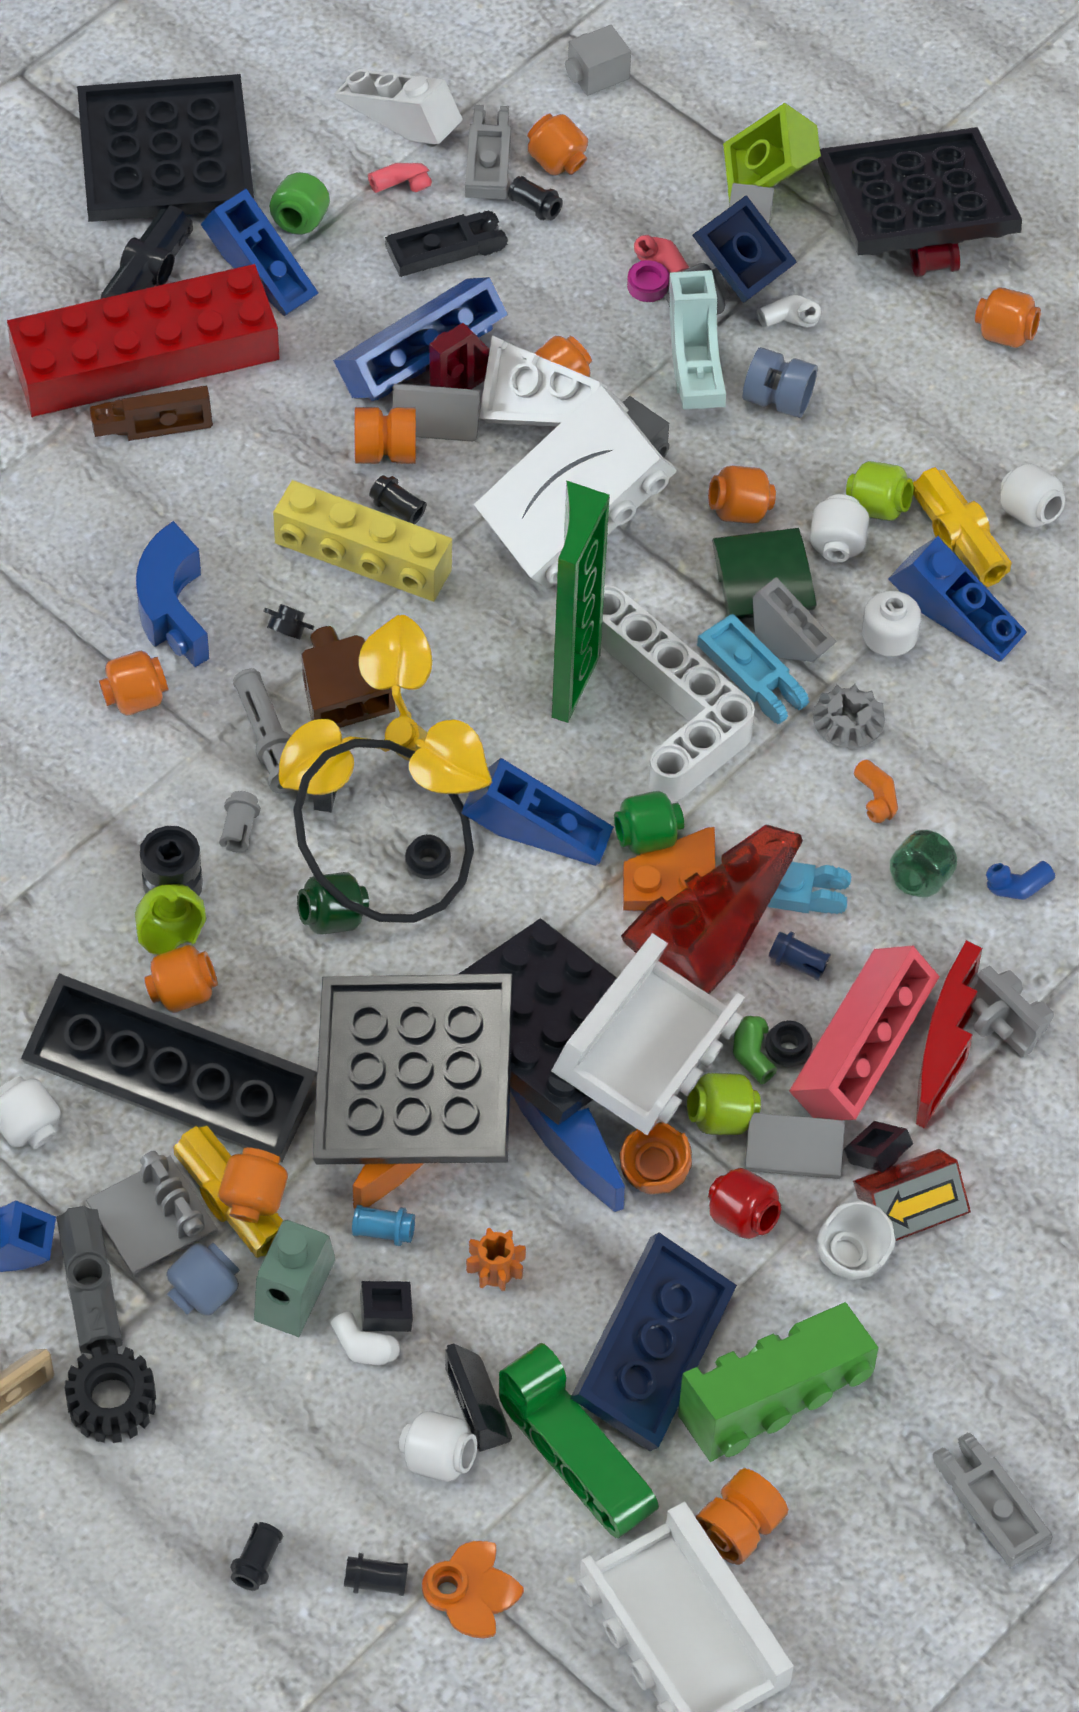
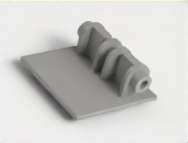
[86,1151,218,1275]

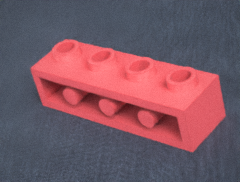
[789,945,940,1120]

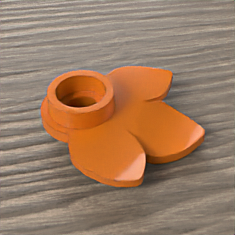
[422,1541,524,1639]

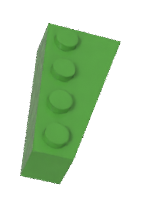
[678,1302,879,1462]

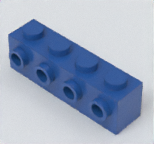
[333,277,508,401]

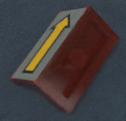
[853,1149,971,1241]

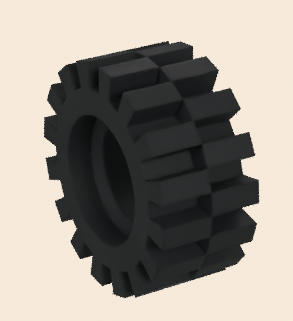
[65,1345,156,1443]

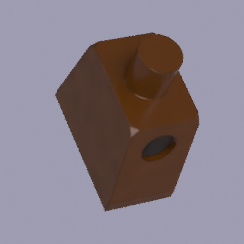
[301,626,396,728]

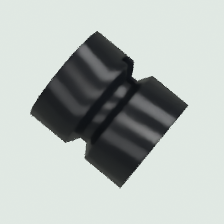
[140,826,203,896]

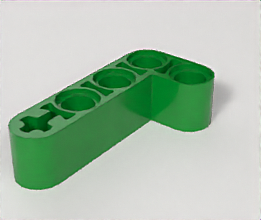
[499,1343,659,1538]

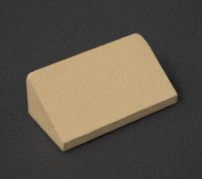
[0,1349,54,1415]

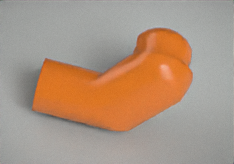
[854,759,898,823]

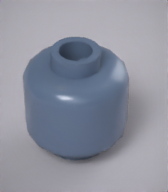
[167,1243,240,1316]

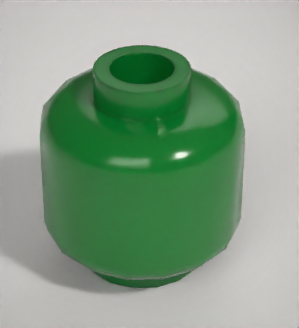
[614,791,684,855]

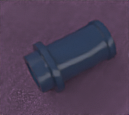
[768,931,831,981]

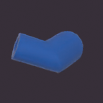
[986,861,1055,900]

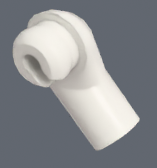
[757,295,822,328]
[331,1312,400,1365]

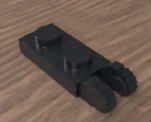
[385,210,508,277]

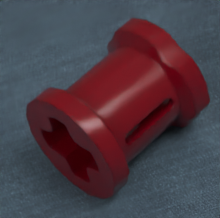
[910,243,960,277]

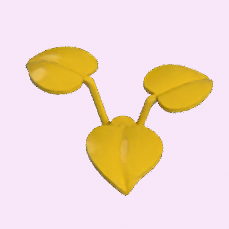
[279,615,492,795]

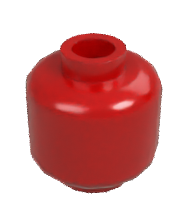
[708,1168,781,1240]

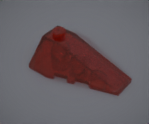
[621,824,803,994]

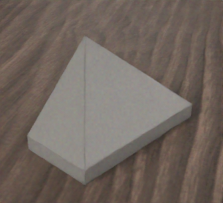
[753,577,837,662]

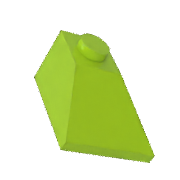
[723,103,821,202]

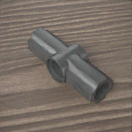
[56,1206,123,1355]

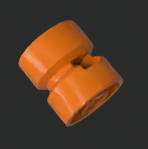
[355,407,416,464]
[695,1468,789,1565]

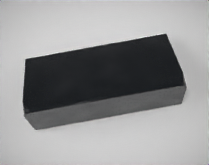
[445,1343,512,1452]

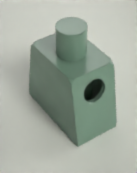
[254,1220,335,1337]

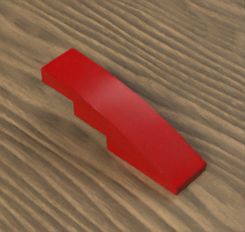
[916,940,983,1128]

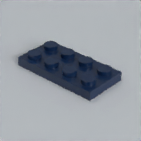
[570,1232,737,1451]

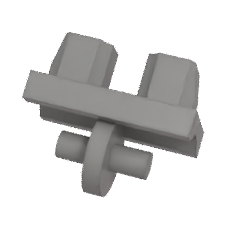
[971,966,1054,1057]

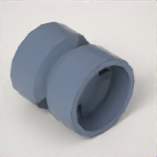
[742,347,818,418]

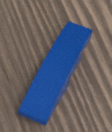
[510,1087,625,1212]

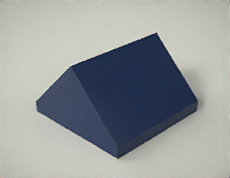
[692,195,797,303]

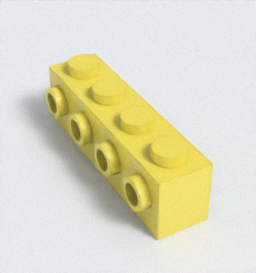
[273,480,452,602]

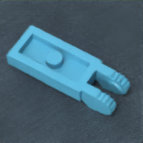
[697,614,809,724]
[718,851,852,914]

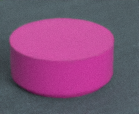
[627,260,670,302]

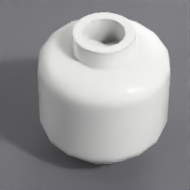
[1000,464,1065,527]
[810,494,869,562]
[862,591,921,657]
[0,1076,61,1149]
[399,1411,477,1482]

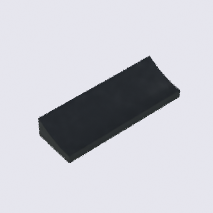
[21,973,317,1163]

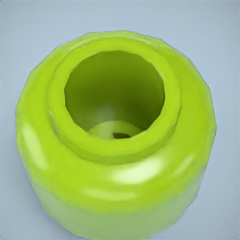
[846,461,914,521]
[687,1073,761,1135]

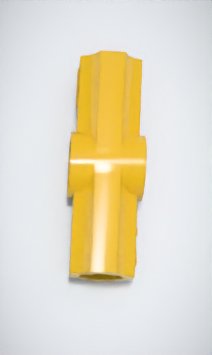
[913,467,1012,587]
[173,1125,283,1258]

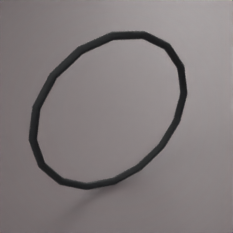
[293,739,474,923]

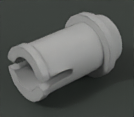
[219,791,261,852]

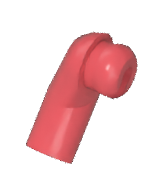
[368,163,432,193]
[634,235,689,275]

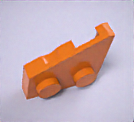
[623,827,716,912]

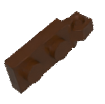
[90,385,213,441]

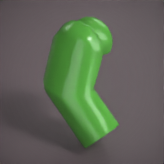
[733,1016,777,1084]

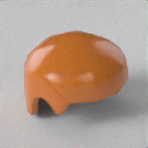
[619,1122,692,1194]

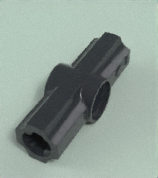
[101,205,193,299]

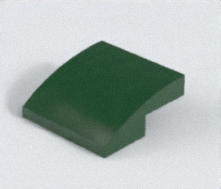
[712,528,817,619]

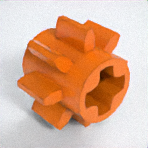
[466,1228,526,1291]

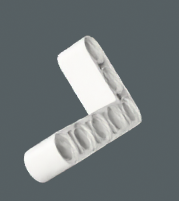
[601,585,755,802]

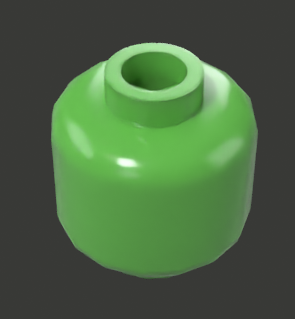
[269,172,330,235]

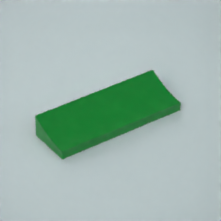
[551,480,610,723]

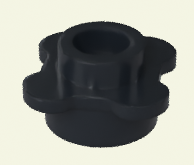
[263,604,315,640]

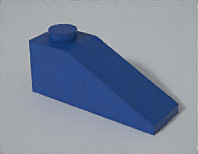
[200,189,319,316]
[461,758,614,866]

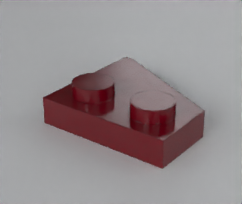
[429,323,490,390]

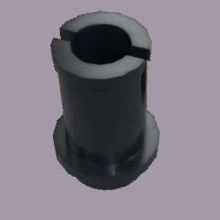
[508,176,563,220]
[369,475,427,524]
[230,1522,283,1591]
[344,1553,408,1596]

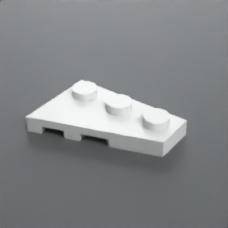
[479,335,607,427]

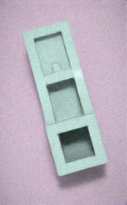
[669,270,726,409]

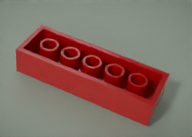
[7,264,280,417]

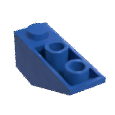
[888,536,1027,662]

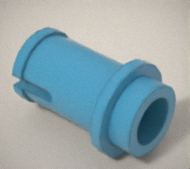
[352,1205,415,1246]

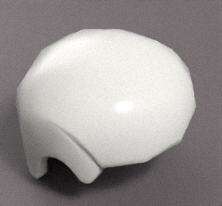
[817,1201,896,1280]

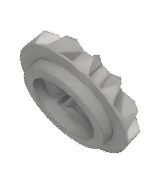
[813,684,885,748]

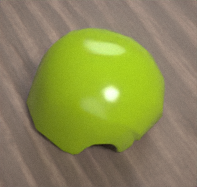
[135,884,207,955]

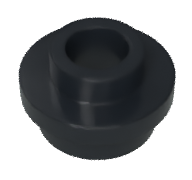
[405,834,451,879]
[765,1020,813,1066]

